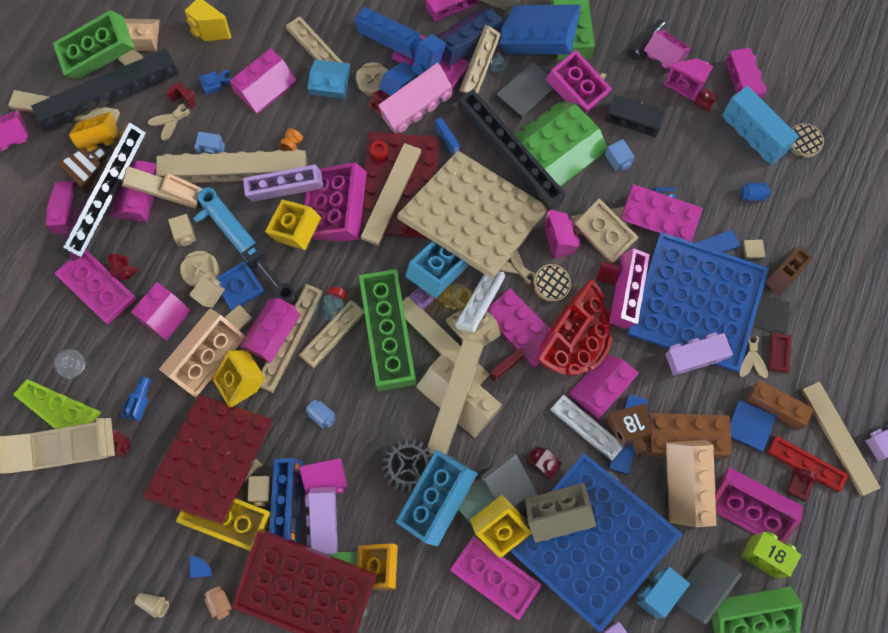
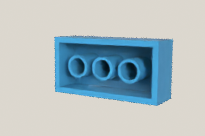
[722,86,799,165]
[405,241,470,298]
[396,450,478,547]

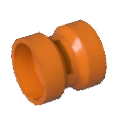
[279,128,303,151]

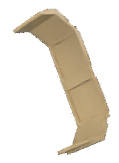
[0,418,115,474]

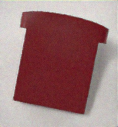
[786,469,817,502]

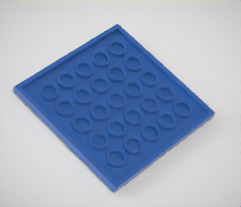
[627,232,769,373]
[510,453,682,633]

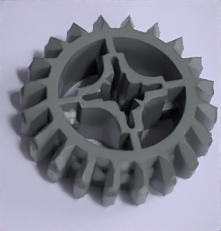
[381,439,433,494]

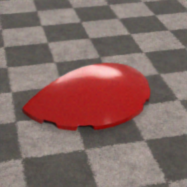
[537,279,613,376]

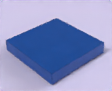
[216,261,265,311]
[730,400,776,452]

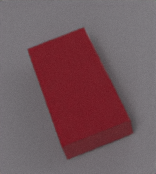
[768,333,791,374]
[490,348,525,381]

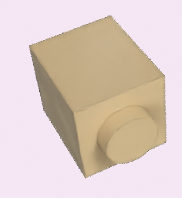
[168,214,196,246]
[190,276,225,308]
[248,476,272,507]

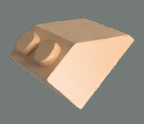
[124,19,160,51]

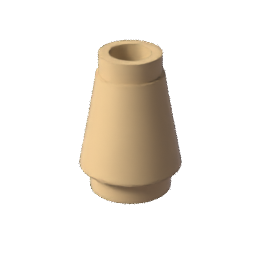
[135,593,169,618]

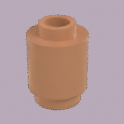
[204,586,232,621]

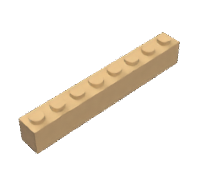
[156,149,307,183]

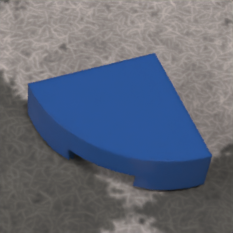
[190,556,212,578]

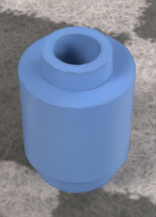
[306,400,335,429]

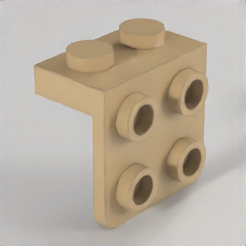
[446,308,501,346]

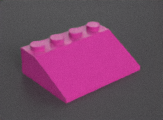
[304,163,367,242]

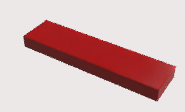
[766,435,848,493]

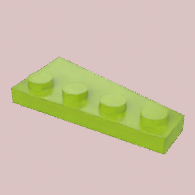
[13,379,101,429]

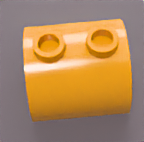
[69,111,118,151]
[357,544,398,590]

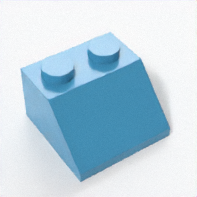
[307,59,350,99]

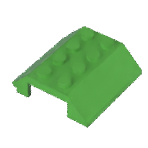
[514,101,607,187]

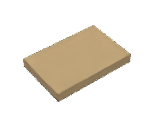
[573,199,639,264]

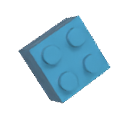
[636,567,690,619]

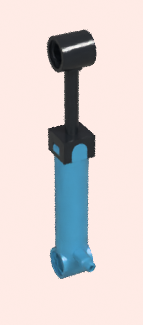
[193,188,297,305]

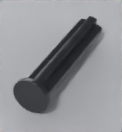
[627,19,666,60]

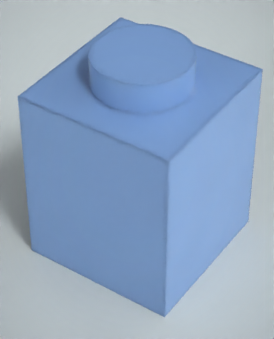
[605,139,635,172]

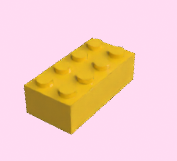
[176,499,271,551]

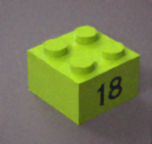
[740,531,802,580]

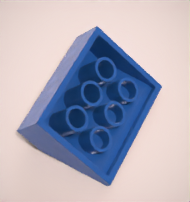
[498,4,581,54]

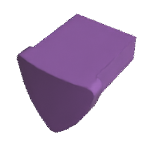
[409,287,439,310]

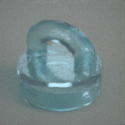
[489,53,507,73]

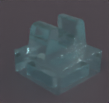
[321,294,344,320]

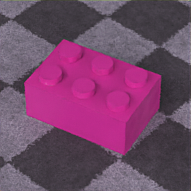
[545,50,612,114]

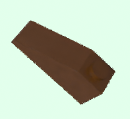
[765,246,813,296]

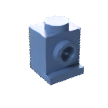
[194,132,225,154]

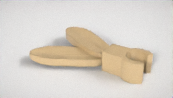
[148,104,190,141]
[500,250,535,284]
[739,336,768,378]

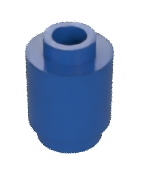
[741,183,770,201]

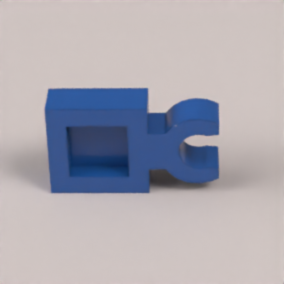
[199,70,232,95]

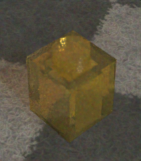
[439,284,473,310]

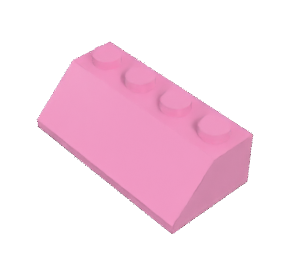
[379,63,453,134]

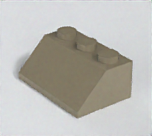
[525,483,596,543]

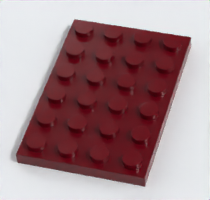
[360,131,440,239]
[144,394,273,526]
[232,529,378,633]

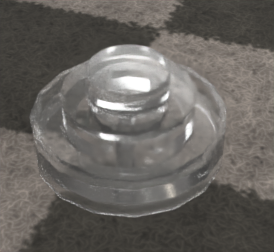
[54,349,86,379]

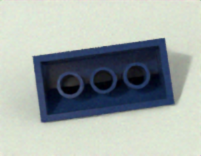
[436,9,503,66]

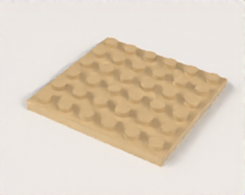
[397,151,548,279]

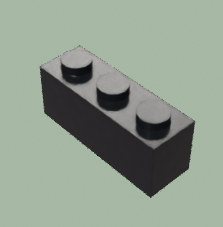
[605,94,666,138]

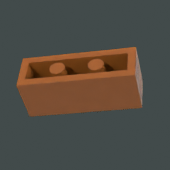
[745,380,814,431]

